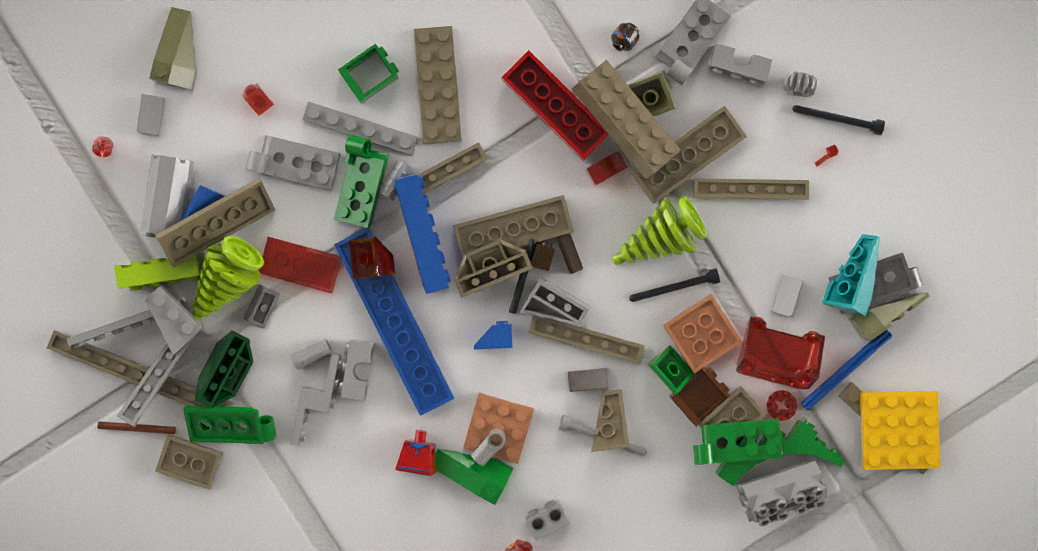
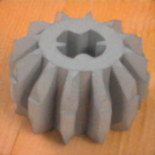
[784,71,817,98]

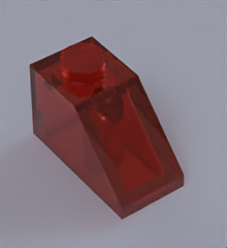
[585,151,628,186]

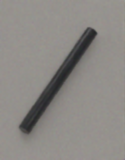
[509,239,537,314]

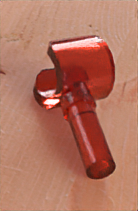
[814,145,838,167]

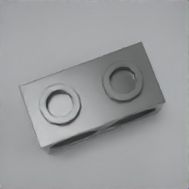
[525,500,570,541]

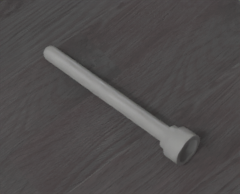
[558,415,647,456]

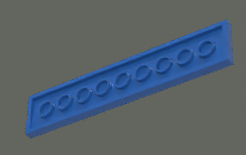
[334,228,455,416]

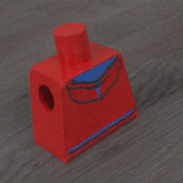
[395,430,436,476]

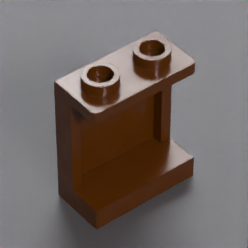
[669,367,730,427]

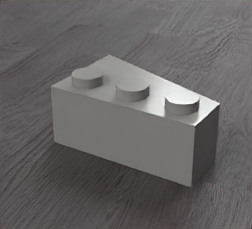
[520,276,590,326]
[145,285,204,355]

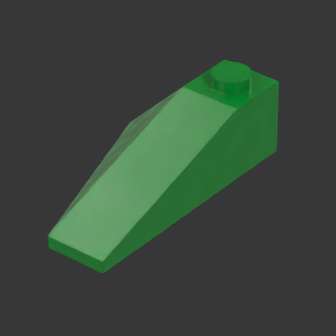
[435,448,514,505]

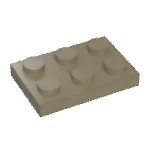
[699,386,766,449]
[155,434,224,490]

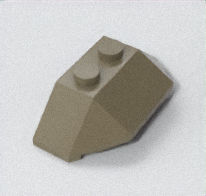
[454,239,533,298]

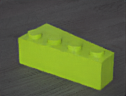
[114,253,203,292]

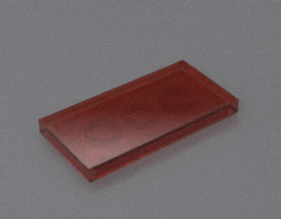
[259,236,342,293]

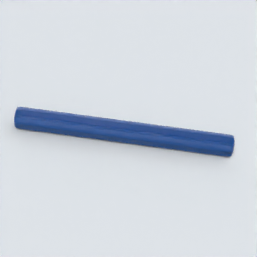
[801,330,892,410]

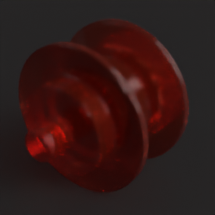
[92,136,113,157]

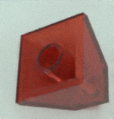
[349,237,395,279]

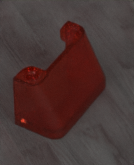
[736,317,825,390]

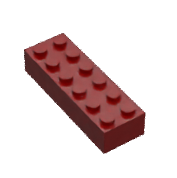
[501,50,609,161]

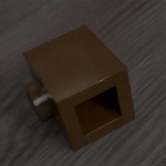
[531,241,555,271]

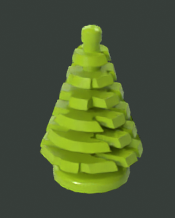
[612,196,707,266]
[191,236,264,321]

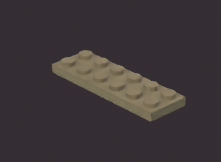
[414,26,462,144]
[631,106,747,204]
[155,178,275,268]
[453,195,574,260]

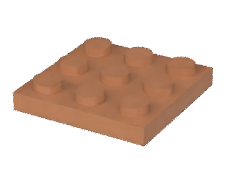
[663,294,743,373]
[463,393,534,464]

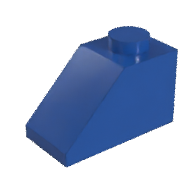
[474,321,513,350]

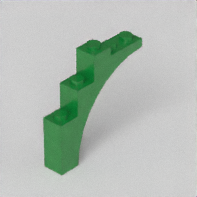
[715,420,845,486]

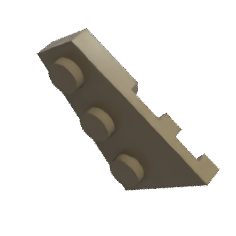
[591,390,630,452]

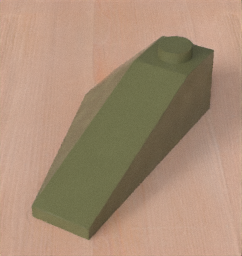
[149,7,197,90]
[628,70,676,116]
[849,293,930,340]

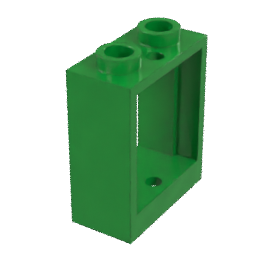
[338,43,399,104]

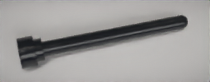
[792,105,885,136]
[629,268,720,302]

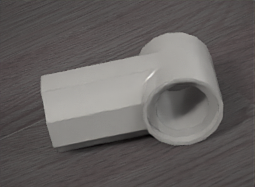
[471,428,505,466]

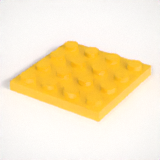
[860,391,940,470]

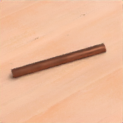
[97,421,176,434]

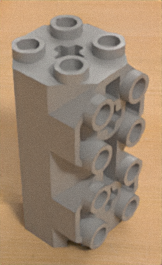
[140,154,195,238]
[737,459,827,527]

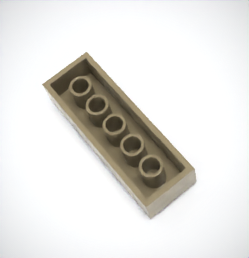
[572,59,681,179]

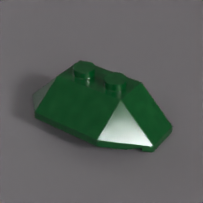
[195,330,253,408]

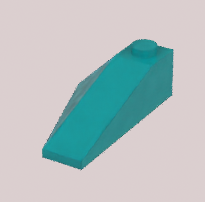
[822,234,880,316]

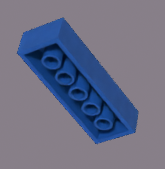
[393,173,451,294]

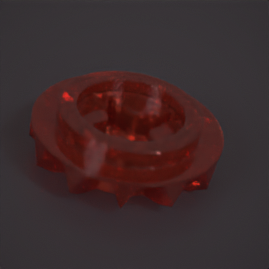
[766,390,797,421]

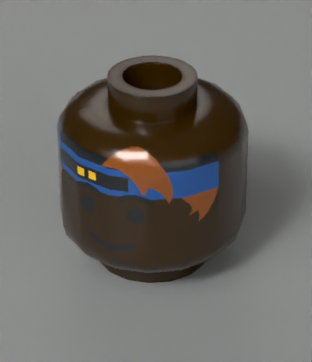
[611,22,640,51]

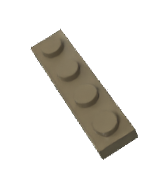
[418,142,488,194]

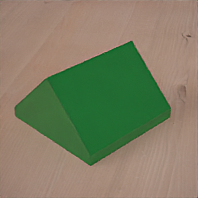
[648,345,695,395]

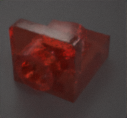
[242,83,274,116]

